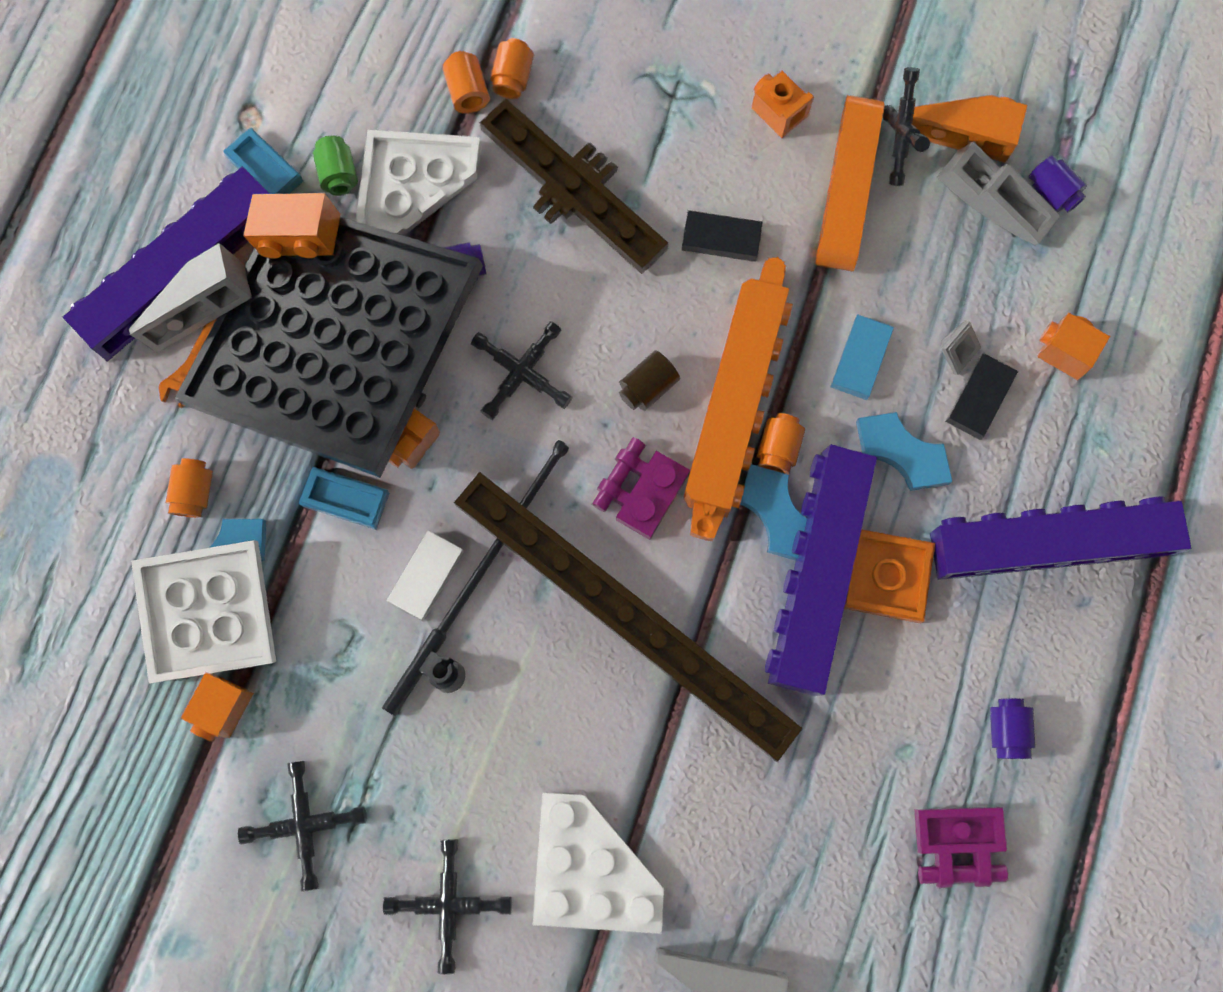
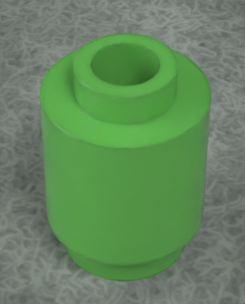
[313,135,358,196]

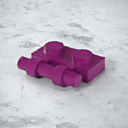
[592,437,690,540]
[914,807,1008,888]

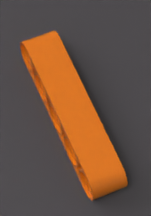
[815,95,885,272]

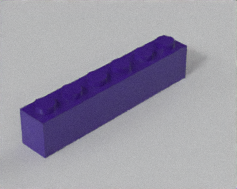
[62,166,270,362]
[765,444,877,696]
[930,496,1192,580]

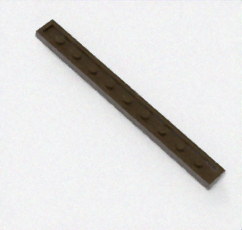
[454,472,803,762]

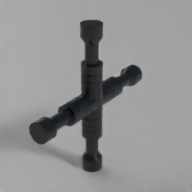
[882,67,930,186]
[471,321,573,420]
[238,761,367,892]
[383,840,512,974]

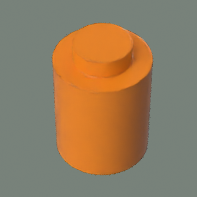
[442,51,490,113]

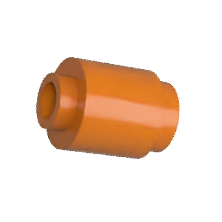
[490,38,534,99]
[757,413,806,475]
[165,458,213,518]

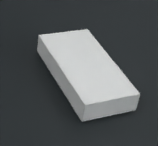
[387,531,464,622]

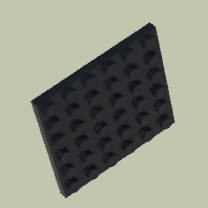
[174,217,483,478]

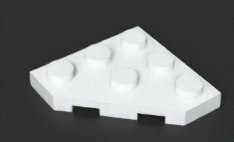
[356,130,481,236]
[533,792,664,934]

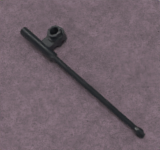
[382,440,569,716]

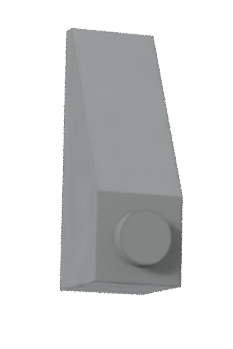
[129,243,251,353]
[655,948,789,992]

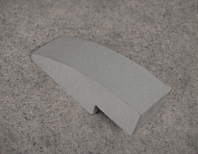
[937,142,1061,245]

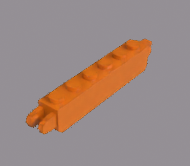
[683,256,793,542]

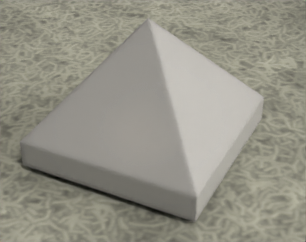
[941,320,981,375]

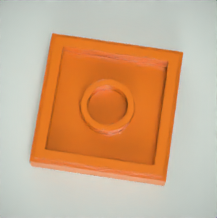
[844,529,935,624]

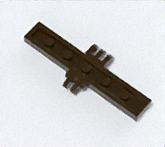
[479,99,669,274]

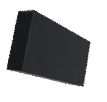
[681,210,763,262]
[945,353,1018,440]

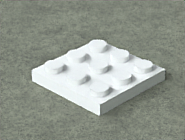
[131,540,276,684]

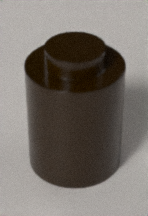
[619,350,680,411]

